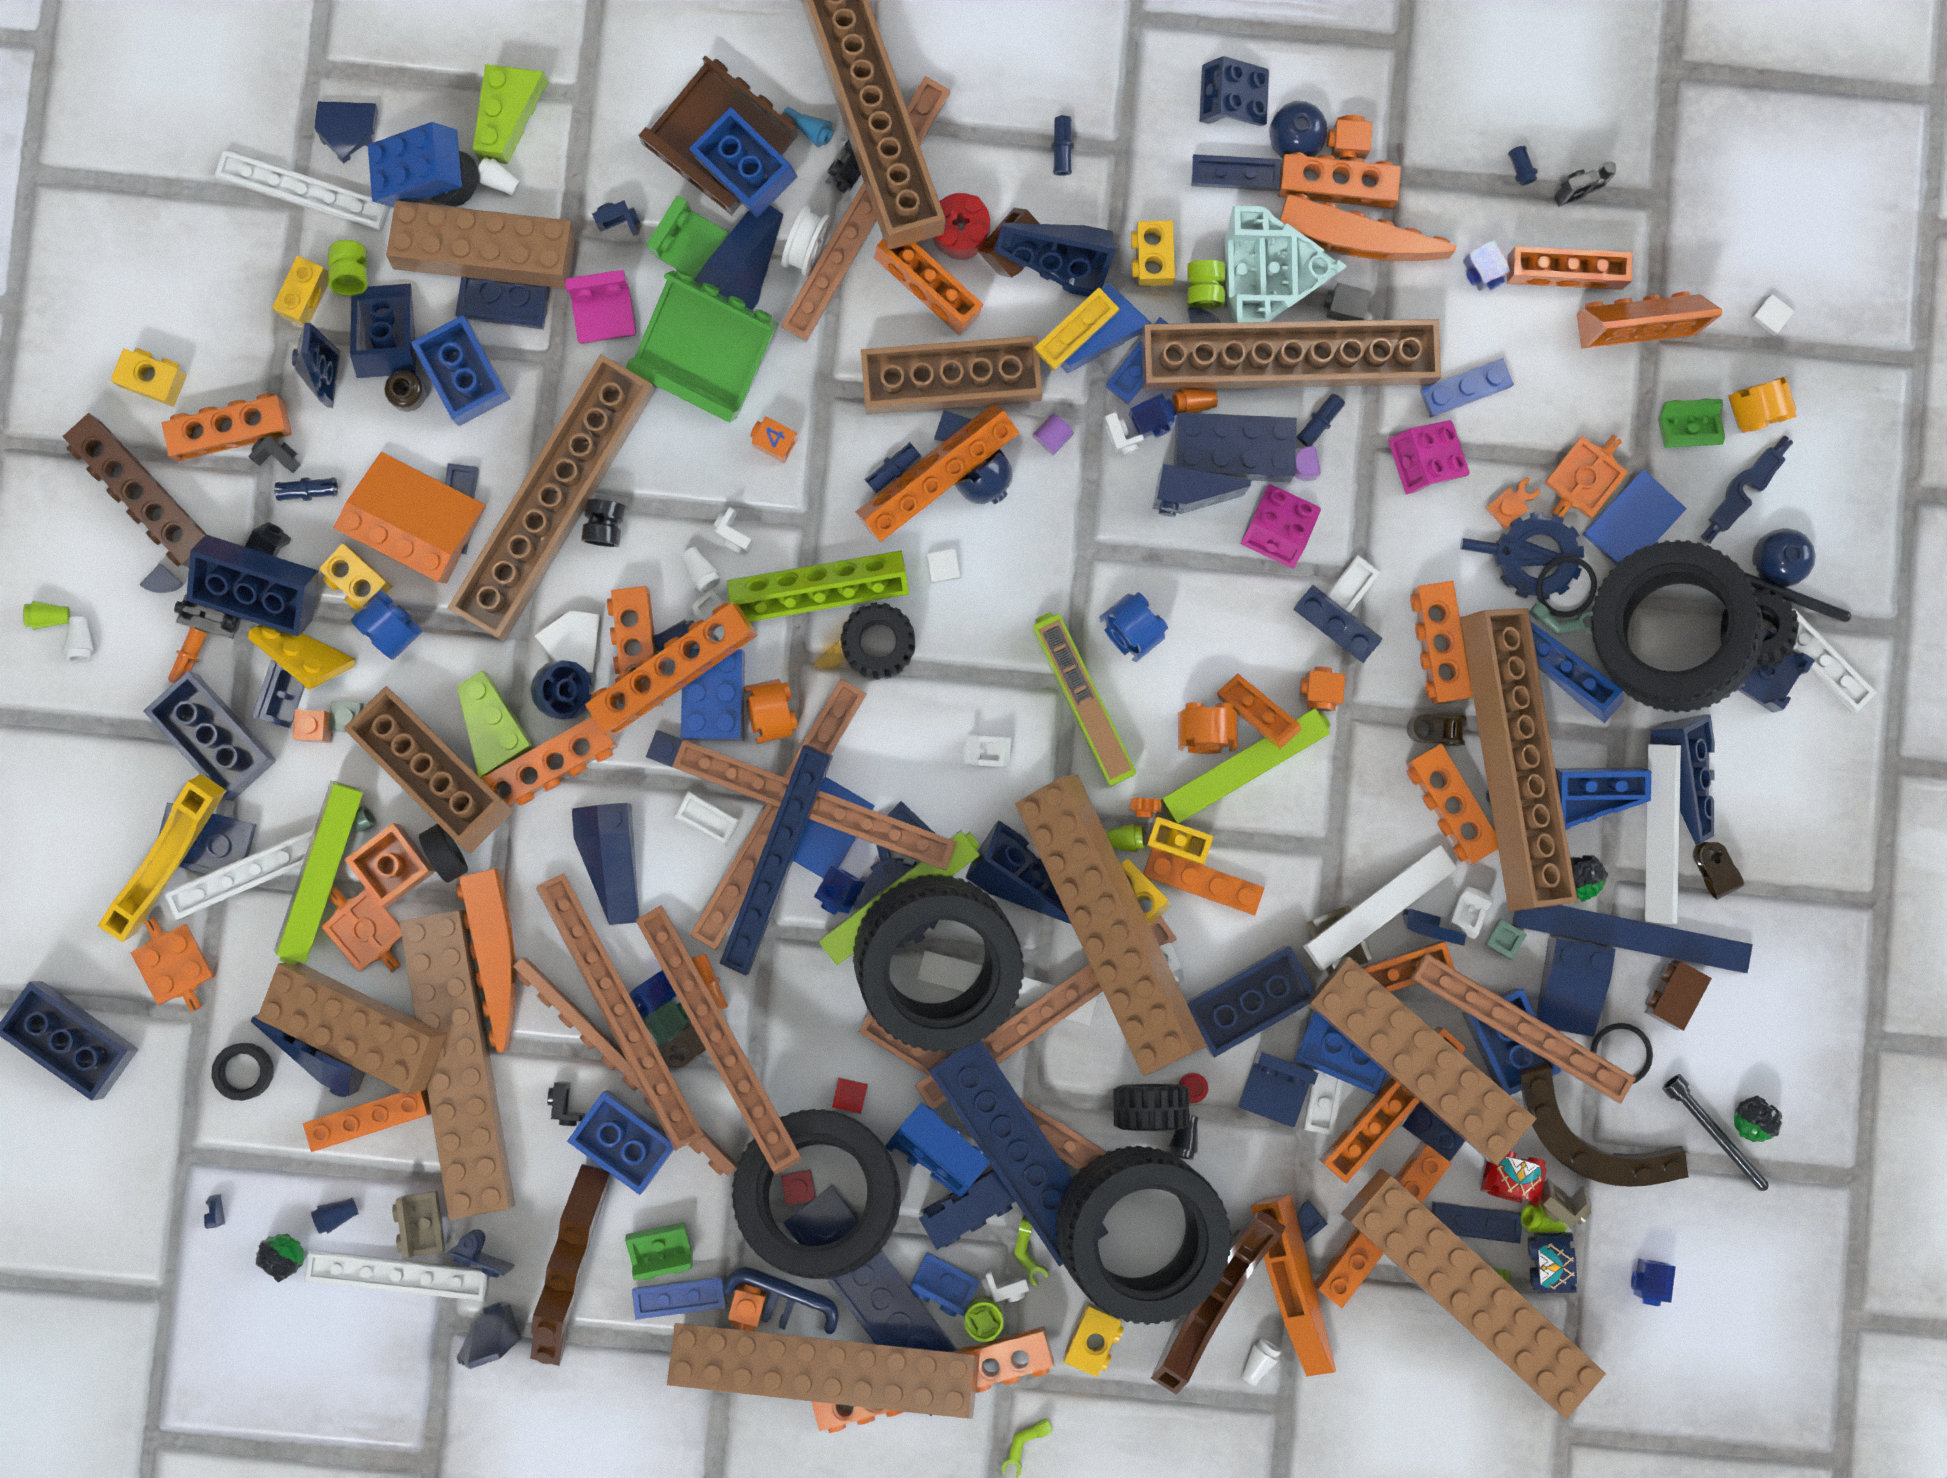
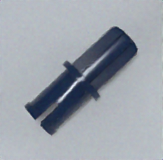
[1051,115,1074,176]
[1296,394,1345,447]

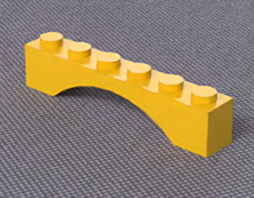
[97,774,227,943]

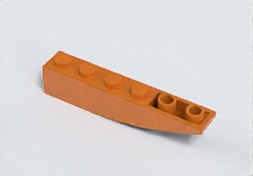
[1279,193,1457,261]
[456,869,516,1053]
[1251,1193,1336,1376]

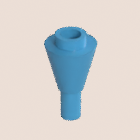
[783,106,834,148]

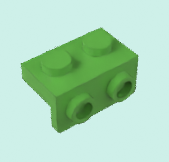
[1658,398,1726,448]
[625,1222,693,1281]

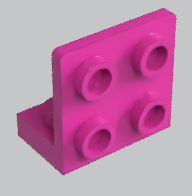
[565,270,636,344]
[1388,420,1470,495]
[1240,484,1321,569]

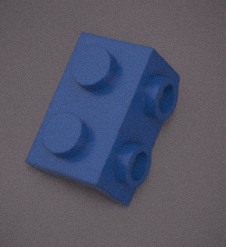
[910,1252,980,1317]

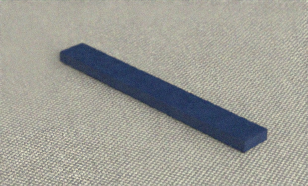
[719,744,833,976]
[1512,905,1753,974]

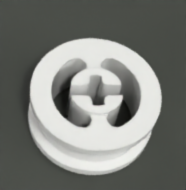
[781,205,832,276]

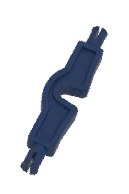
[1701,436,1793,544]

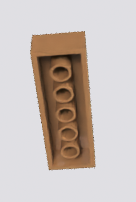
[386,201,575,289]
[861,335,1043,415]
[343,686,514,854]
[257,962,447,1094]

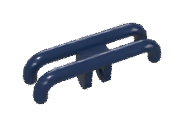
[722,1267,839,1334]

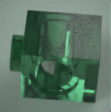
[643,999,691,1045]

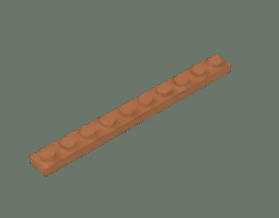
[781,76,950,342]
[690,679,867,950]
[672,739,957,871]
[536,873,704,1152]
[636,905,802,1175]
[914,915,1177,1109]
[513,957,738,1176]
[858,1013,1107,1171]

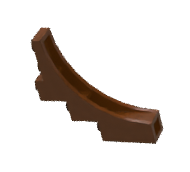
[530,1164,610,1366]
[1151,1210,1286,1395]

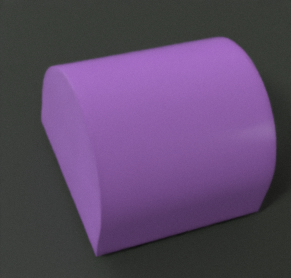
[1032,413,1074,456]
[1295,446,1321,481]

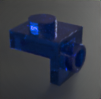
[629,970,677,1020]

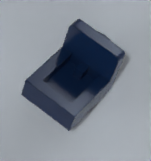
[592,200,641,236]

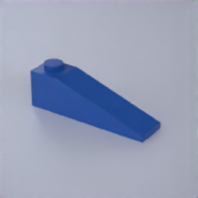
[1531,622,1624,723]

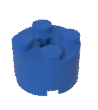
[350,589,423,660]
[1099,592,1168,662]

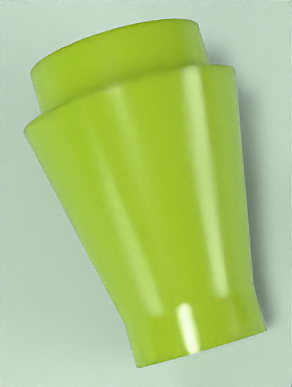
[23,601,70,630]
[1105,823,1145,852]
[1521,1204,1567,1233]

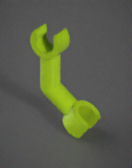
[1014,1217,1049,1287]
[1002,1418,1053,1478]

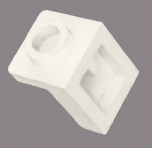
[1103,412,1144,456]

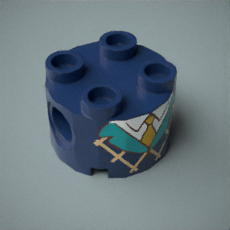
[1527,1232,1577,1294]

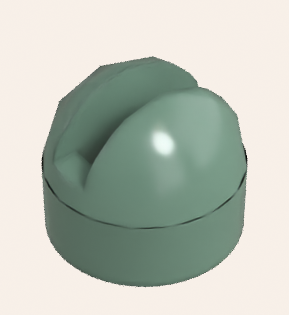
[352,805,376,832]

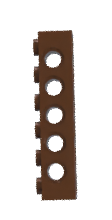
[62,413,206,568]

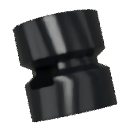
[581,499,625,547]

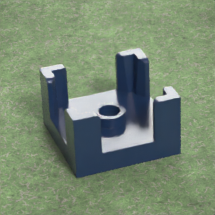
[1738,628,1815,713]

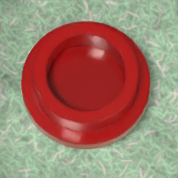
[1179,1073,1208,1103]

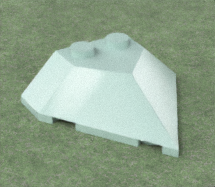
[1224,206,1348,323]

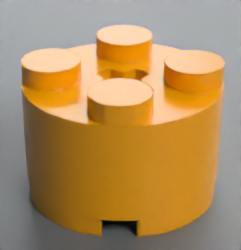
[1728,376,1797,433]

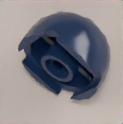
[1269,101,1327,158]
[954,449,1013,504]
[1752,528,1816,587]
[531,660,592,720]

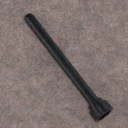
[1739,567,1851,622]
[1662,1074,1769,1191]

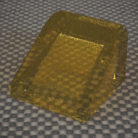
[813,640,844,671]

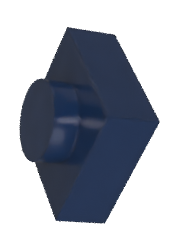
[646,729,683,768]

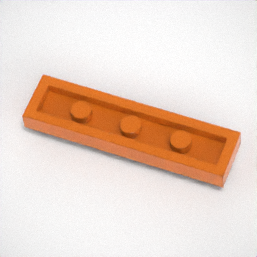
[1143,848,1265,916]

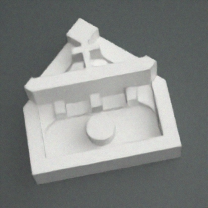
[533,610,600,673]

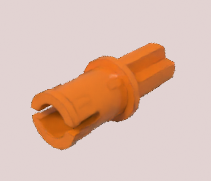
[168,627,208,683]
[692,953,728,1010]

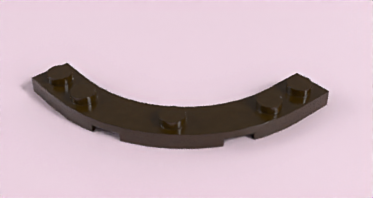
[1518,1063,1689,1187]

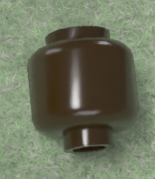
[384,370,427,412]

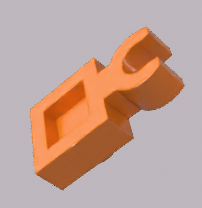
[1485,478,1540,530]
[1129,797,1162,818]

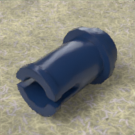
[1508,146,1538,186]

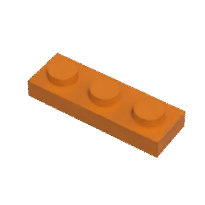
[1217,674,1301,749]

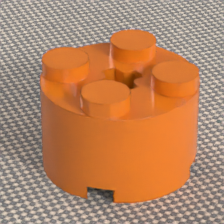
[744,679,798,744]
[1178,702,1238,754]

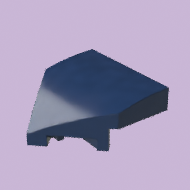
[315,101,378,164]
[1402,909,1467,946]

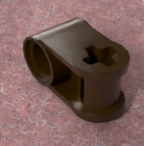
[1407,714,1466,746]
[1693,842,1744,900]
[664,1023,706,1067]

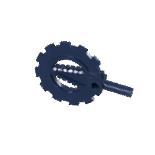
[1460,512,1584,600]
[853,845,939,947]

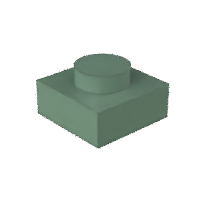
[329,701,364,732]
[1484,919,1527,960]

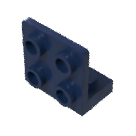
[1199,56,1269,126]
[1238,1051,1319,1127]

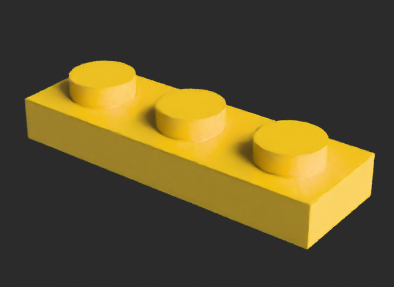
[1034,288,1120,371]

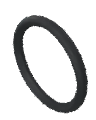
[1536,556,1597,618]
[1590,1023,1653,1084]

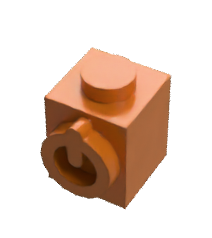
[1327,115,1372,161]
[1300,666,1346,711]
[728,1283,768,1331]

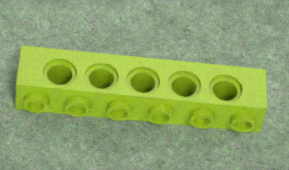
[727,550,910,622]

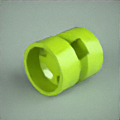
[328,240,368,296]
[1187,260,1225,309]
[964,1296,1004,1342]

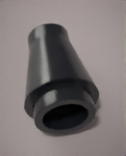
[1168,1115,1198,1160]

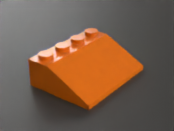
[1577,291,1722,349]
[333,452,486,584]

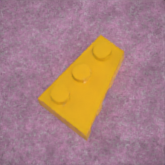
[248,625,355,690]

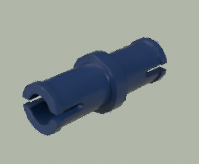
[864,442,921,494]
[274,477,338,501]

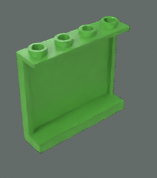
[626,269,779,423]

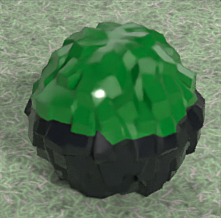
[1570,855,1608,902]
[1733,1095,1782,1143]
[255,1234,304,1283]

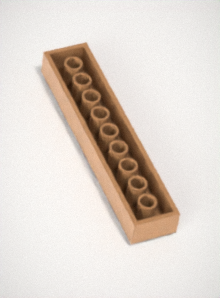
[801,0,945,250]
[1141,319,1441,390]
[447,354,655,642]
[1460,608,1578,912]
[1015,774,1207,1076]
[399,910,515,1220]
[1341,1168,1606,1420]
[667,1323,979,1419]

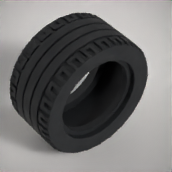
[1591,540,1764,713]
[853,874,1024,1052]
[732,1109,901,1279]
[1055,1145,1232,1325]

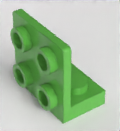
[646,195,729,280]

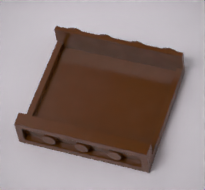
[638,55,798,216]

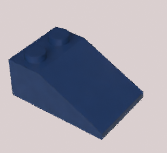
[350,283,416,378]
[1152,464,1252,517]
[1536,938,1616,1037]

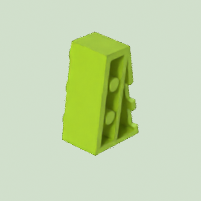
[472,64,549,164]
[457,670,535,777]

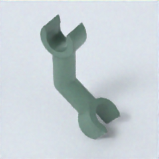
[1529,602,1593,634]

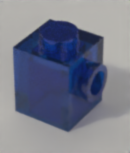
[1463,240,1511,291]
[1129,393,1177,439]
[814,866,865,915]
[1631,1258,1676,1306]

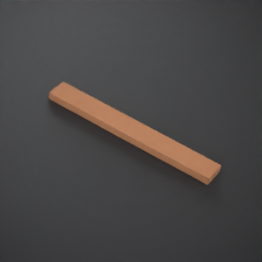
[1410,953,1636,1104]

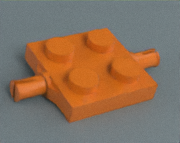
[1544,435,1628,519]
[321,887,402,973]
[130,917,215,1013]

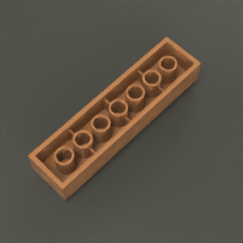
[1306,957,1537,1166]

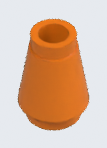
[1172,388,1218,415]

